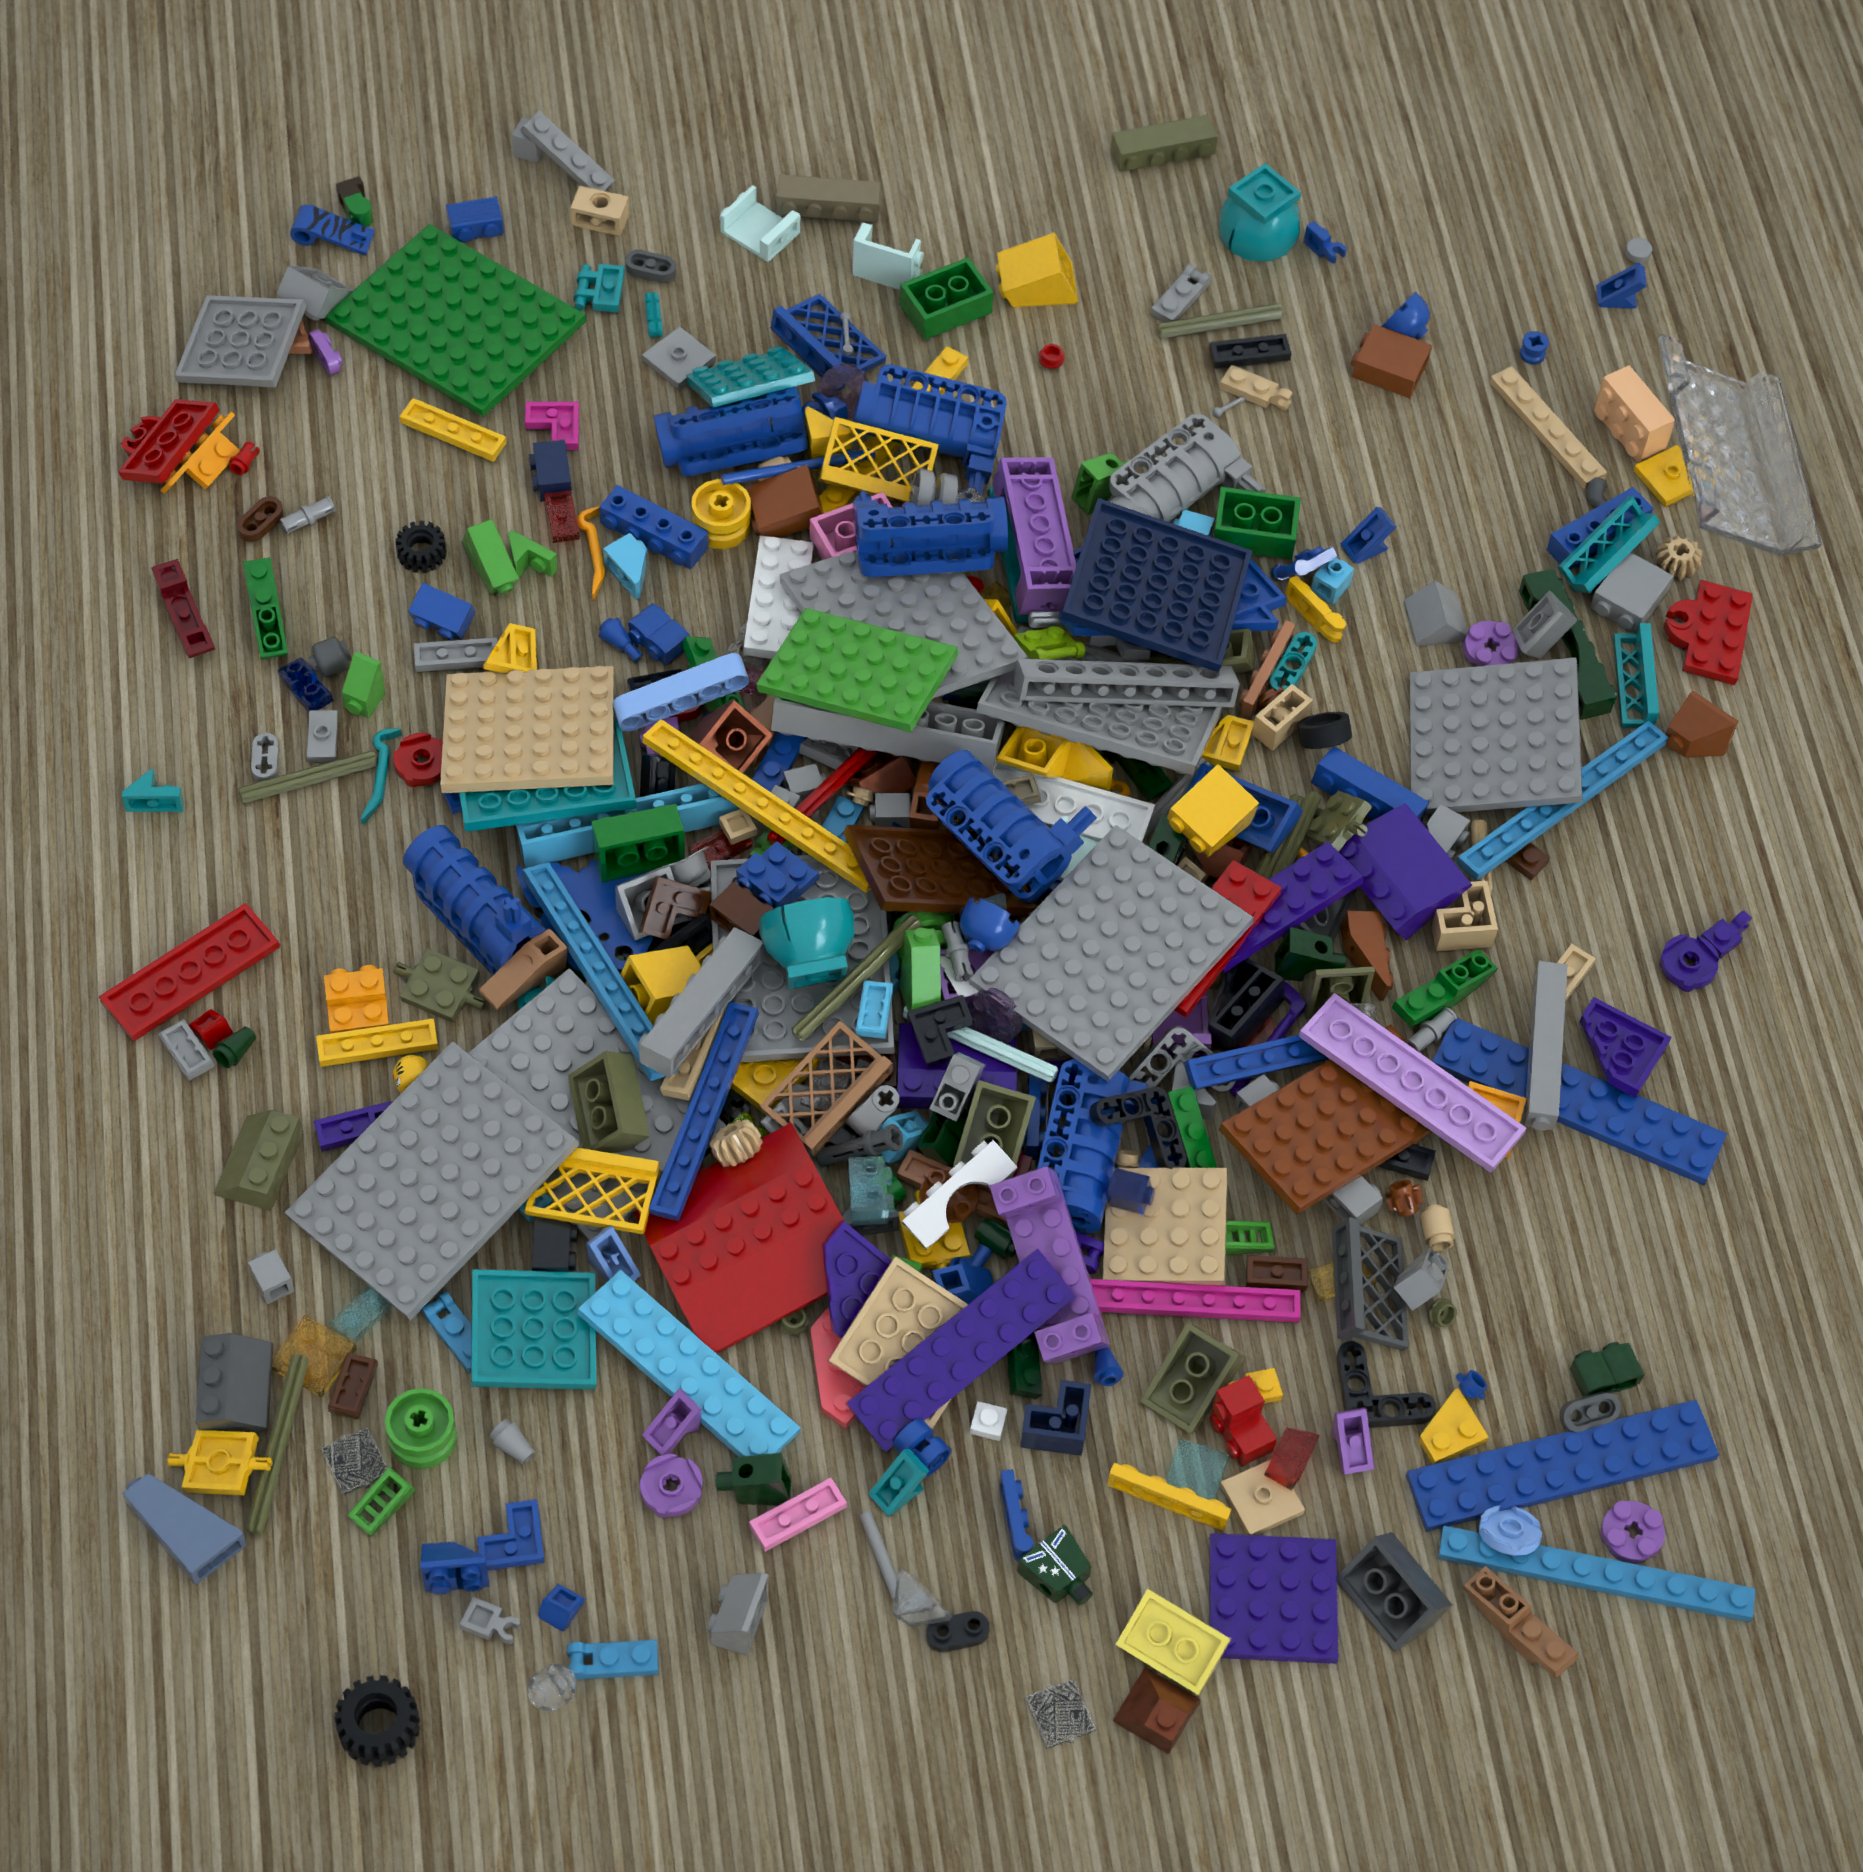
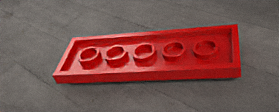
[1173,860,1282,1018]
[99,903,280,1042]

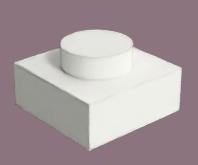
[970,1401,1008,1441]

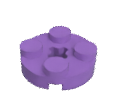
[1462,621,1519,666]
[640,1454,703,1518]
[1600,1501,1665,1564]

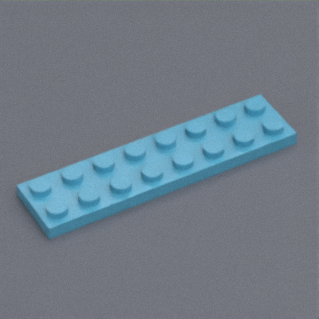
[577,1270,801,1457]

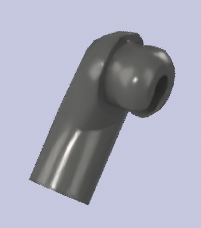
[1587,477,1607,508]

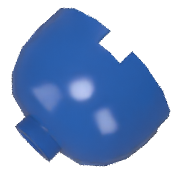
[1381,291,1430,340]
[960,898,1020,953]

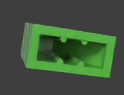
[461,519,519,595]
[899,928,941,1011]

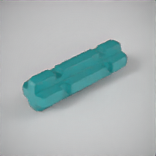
[645,292,663,338]

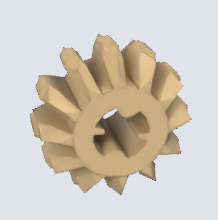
[1655,534,1702,581]
[709,1120,763,1167]

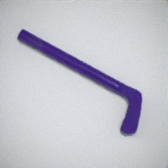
[1229,980,1306,1097]

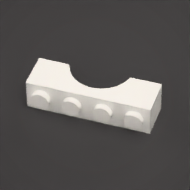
[902,1140,1018,1250]

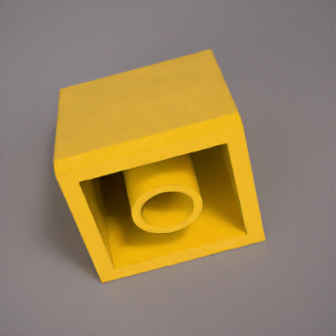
[995,232,1079,307]
[1167,764,1259,857]
[620,946,701,1026]

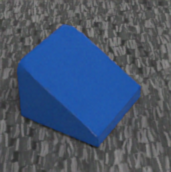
[538,1584,585,1631]

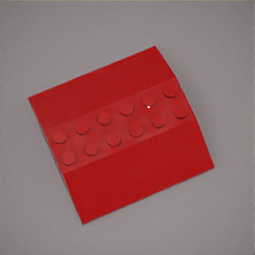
[634,1123,844,1354]

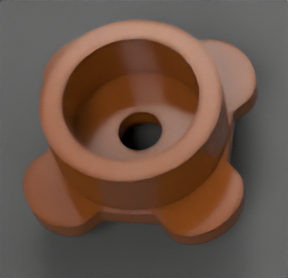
[1257,688,1284,710]

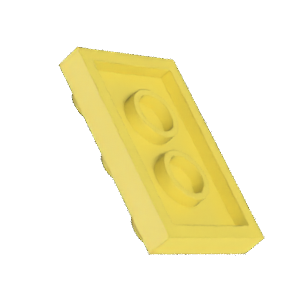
[1115,1589,1231,1695]

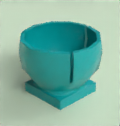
[1219,163,1301,262]
[759,897,855,990]

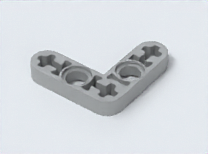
[1127,1025,1235,1092]

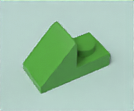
[508,530,558,578]

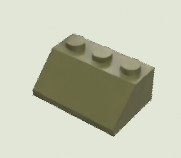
[568,1051,650,1153]
[953,1080,1036,1181]
[214,1110,304,1211]

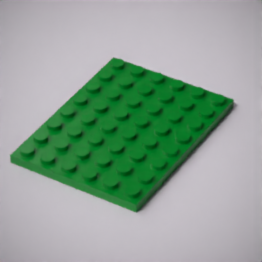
[325,224,587,417]

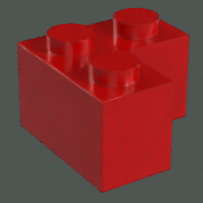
[1210,1375,1277,1467]

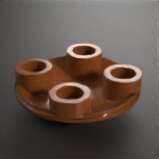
[919,1169,979,1223]

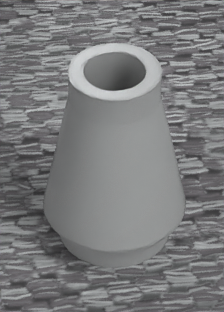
[489,1419,536,1465]

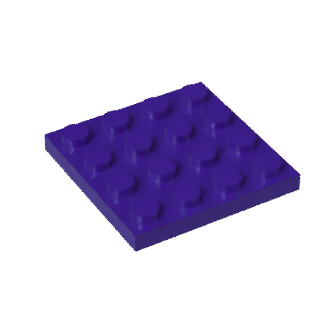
[1209,1533,1338,1664]

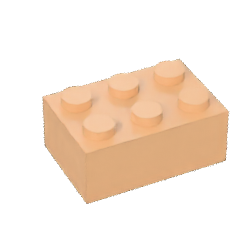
[1594,365,1675,463]

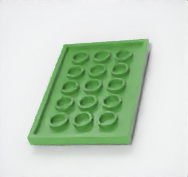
[756,608,959,732]

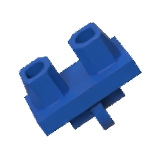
[801,392,848,421]

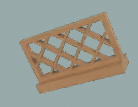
[759,1021,893,1157]

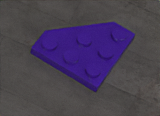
[1579,997,1672,1098]
[823,1221,892,1339]

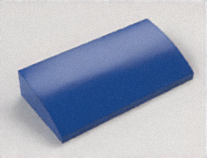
[1184,763,1303,853]

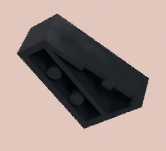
[1208,958,1285,1052]

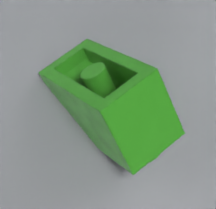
[342,651,386,718]

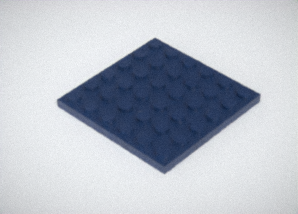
[1060,498,1252,672]

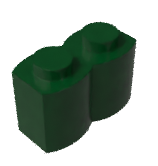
[918,1108,969,1168]
[1570,1342,1644,1396]

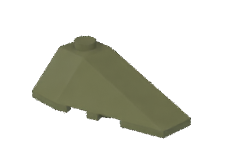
[1144,628,1255,674]

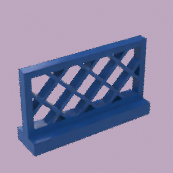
[770,294,887,392]

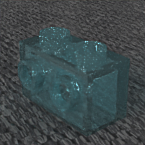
[848,1156,894,1226]

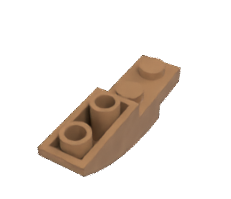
[1463,1566,1578,1679]

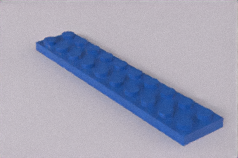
[1432,1018,1727,1185]
[1406,1400,1719,1532]

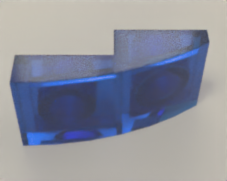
[277,657,334,713]

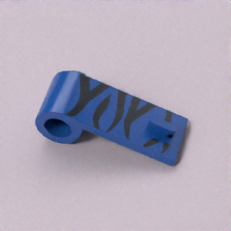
[290,204,375,256]

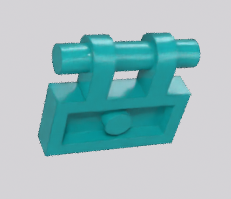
[573,264,625,312]

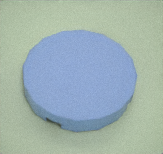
[1479,1506,1542,1556]

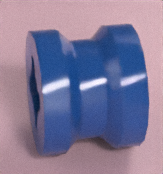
[1520,331,1549,365]

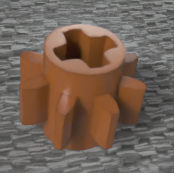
[1386,1180,1423,1217]

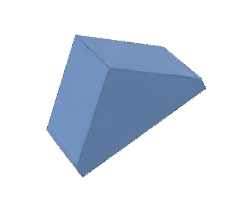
[586,1226,641,1282]

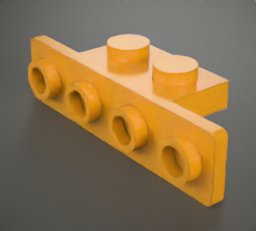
[160,411,240,494]

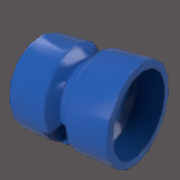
[893,1418,952,1478]

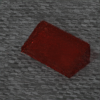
[1264,1428,1320,1490]

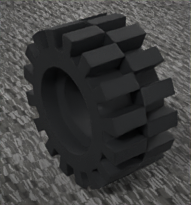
[396,521,446,573]

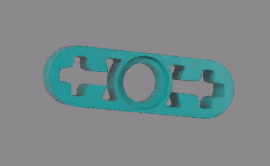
[1268,632,1317,691]

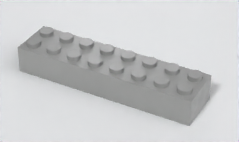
[771,697,1005,773]

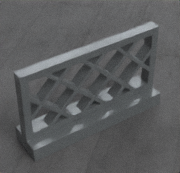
[1332,1217,1409,1351]

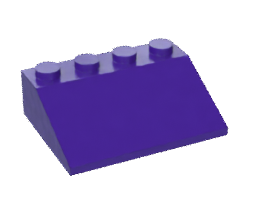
[1339,803,1472,940]
[897,1023,1017,1111]

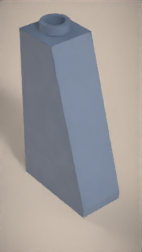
[122,1473,247,1585]

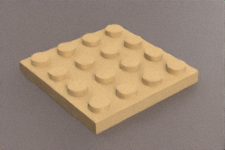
[1103,1168,1228,1285]
[828,1256,968,1429]

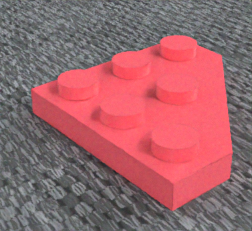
[810,1307,866,1429]

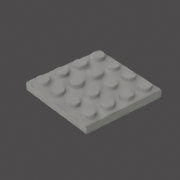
[175,295,306,387]

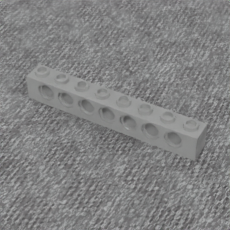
[1013,658,1240,707]

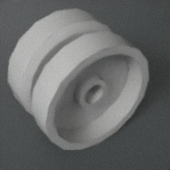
[908,468,958,506]

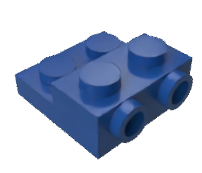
[736,841,819,911]

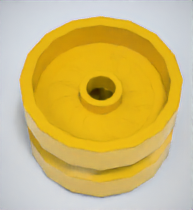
[692,479,751,549]

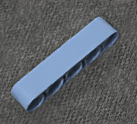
[612,653,749,731]

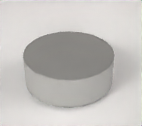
[1625,238,1652,263]

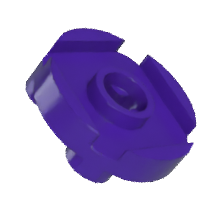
[1659,934,1719,992]

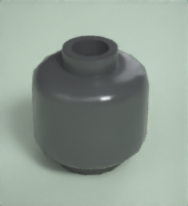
[308,637,352,678]

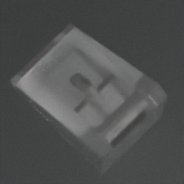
[893,1568,952,1627]

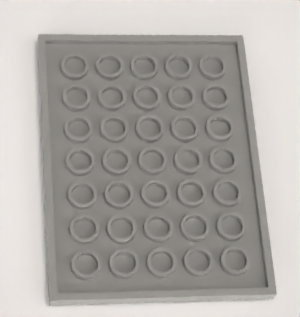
[780,551,1028,698]
[976,625,1224,776]
[969,825,1254,1082]
[711,855,895,1062]
[468,968,726,1242]
[284,1041,580,1321]

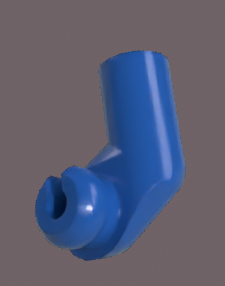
[950,1244,993,1268]

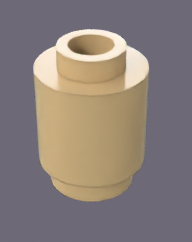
[1420,1204,1455,1251]

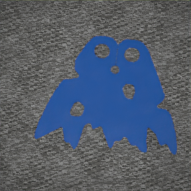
[516,859,653,972]

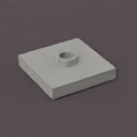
[642,326,716,390]

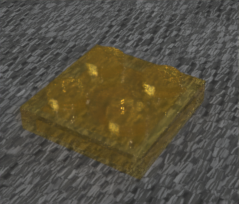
[272,1315,357,1397]

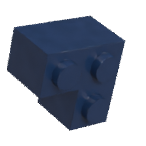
[1020,1380,1091,1456]

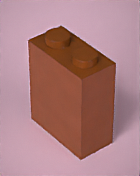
[1350,324,1432,398]
[747,465,824,538]

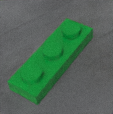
[1167,1085,1217,1168]

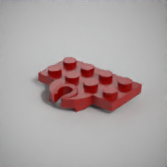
[118,399,220,484]
[1663,580,1753,685]

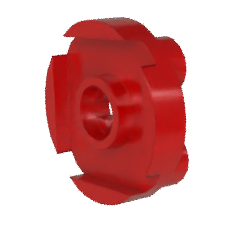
[393,732,443,787]

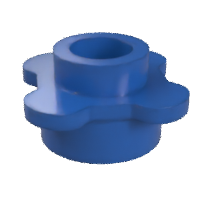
[1456,1370,1487,1400]

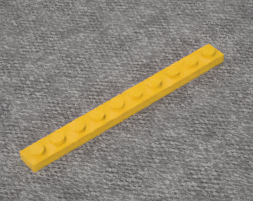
[808,346,969,529]
[642,719,870,893]

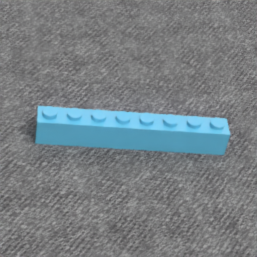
[516,783,740,868]

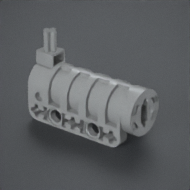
[1108,414,1266,522]

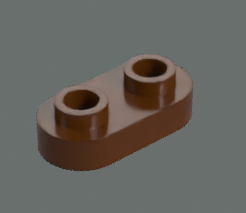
[237,497,284,542]

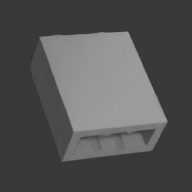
[1590,552,1674,634]

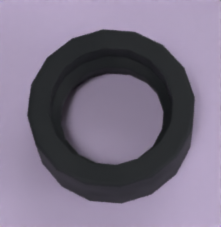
[1297,712,1352,749]

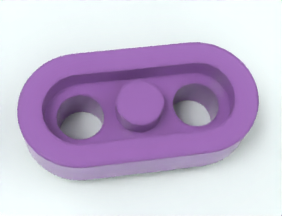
[308,329,343,376]

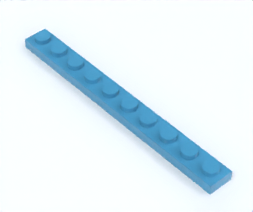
[1456,720,1669,881]
[522,862,678,1081]
[1438,1525,1756,1622]

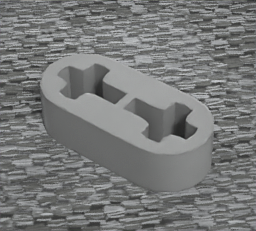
[251,733,280,782]

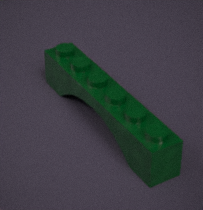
[1519,568,1617,720]

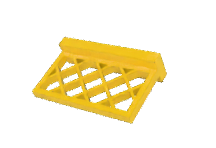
[818,417,939,504]
[525,1148,661,1235]

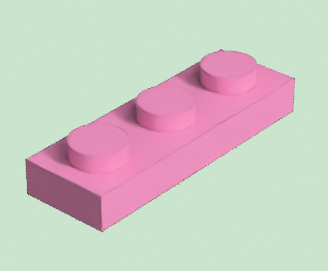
[749,1478,847,1552]

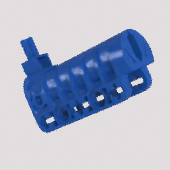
[852,364,1007,501]

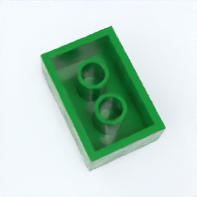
[899,257,994,340]
[1214,487,1301,560]
[591,804,685,882]

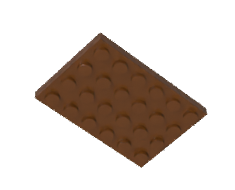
[843,825,1037,917]

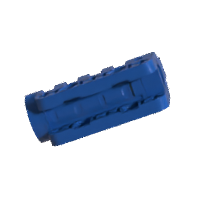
[653,386,809,476]
[853,491,1008,577]
[926,750,1097,903]
[403,825,546,976]
[1037,1060,1162,1234]

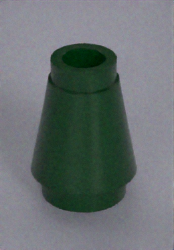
[213,1026,256,1068]

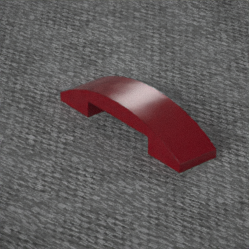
[151,559,215,658]

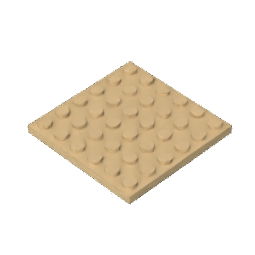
[440,666,614,793]

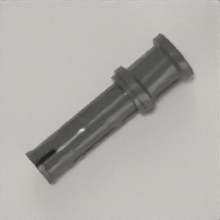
[817,1124,903,1166]

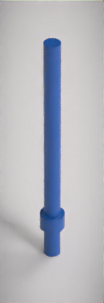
[721,448,875,485]

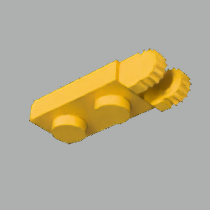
[1284,575,1346,643]

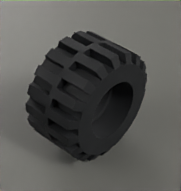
[335,1675,420,1767]

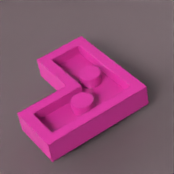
[525,402,579,450]

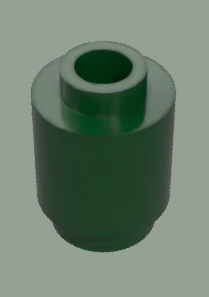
[974,1217,1016,1259]

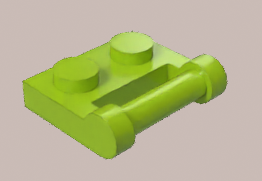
[1013,626,1086,660]

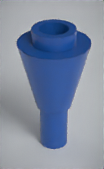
[599,618,643,663]
[1094,1347,1124,1386]

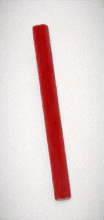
[767,747,879,845]

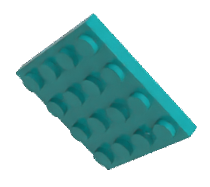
[686,347,815,408]
[471,1269,596,1390]

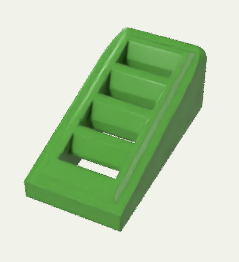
[1226,1220,1275,1255]
[347,1467,416,1536]

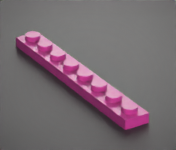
[1090,1279,1300,1323]

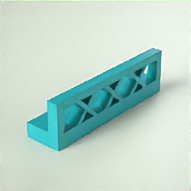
[1558,496,1660,593]
[1613,623,1659,728]

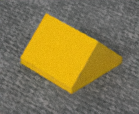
[804,406,852,472]
[997,726,1072,777]

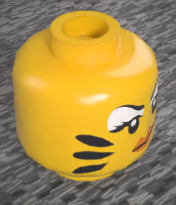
[392,1055,429,1094]

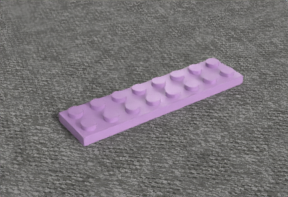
[1298,993,1527,1173]

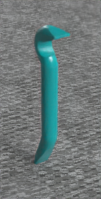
[361,728,402,825]

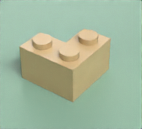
[1431,881,1498,951]

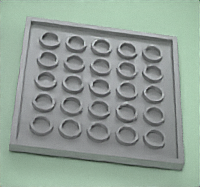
[1410,658,1583,815]

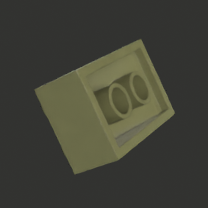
[1301,967,1375,1019]
[1140,1322,1246,1434]

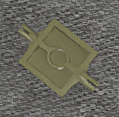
[1306,790,1372,852]
[393,948,487,1023]

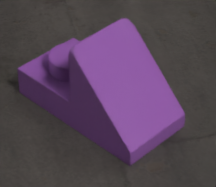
[642,1389,702,1455]
[1331,1408,1374,1475]

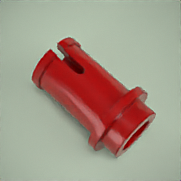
[229,441,260,475]

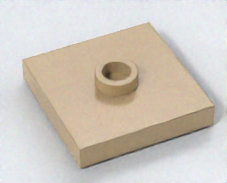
[1220,1457,1305,1535]

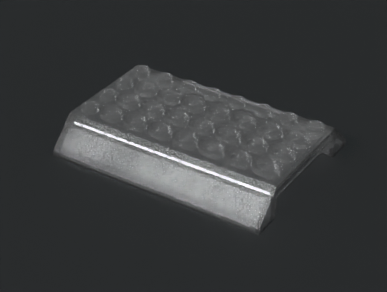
[1658,334,1822,556]

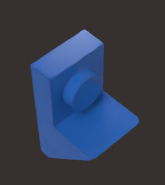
[1596,262,1647,309]
[1340,506,1396,564]

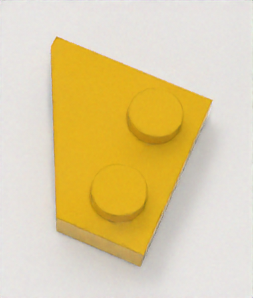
[483,623,537,674]
[1201,715,1254,772]
[1418,1388,1489,1465]

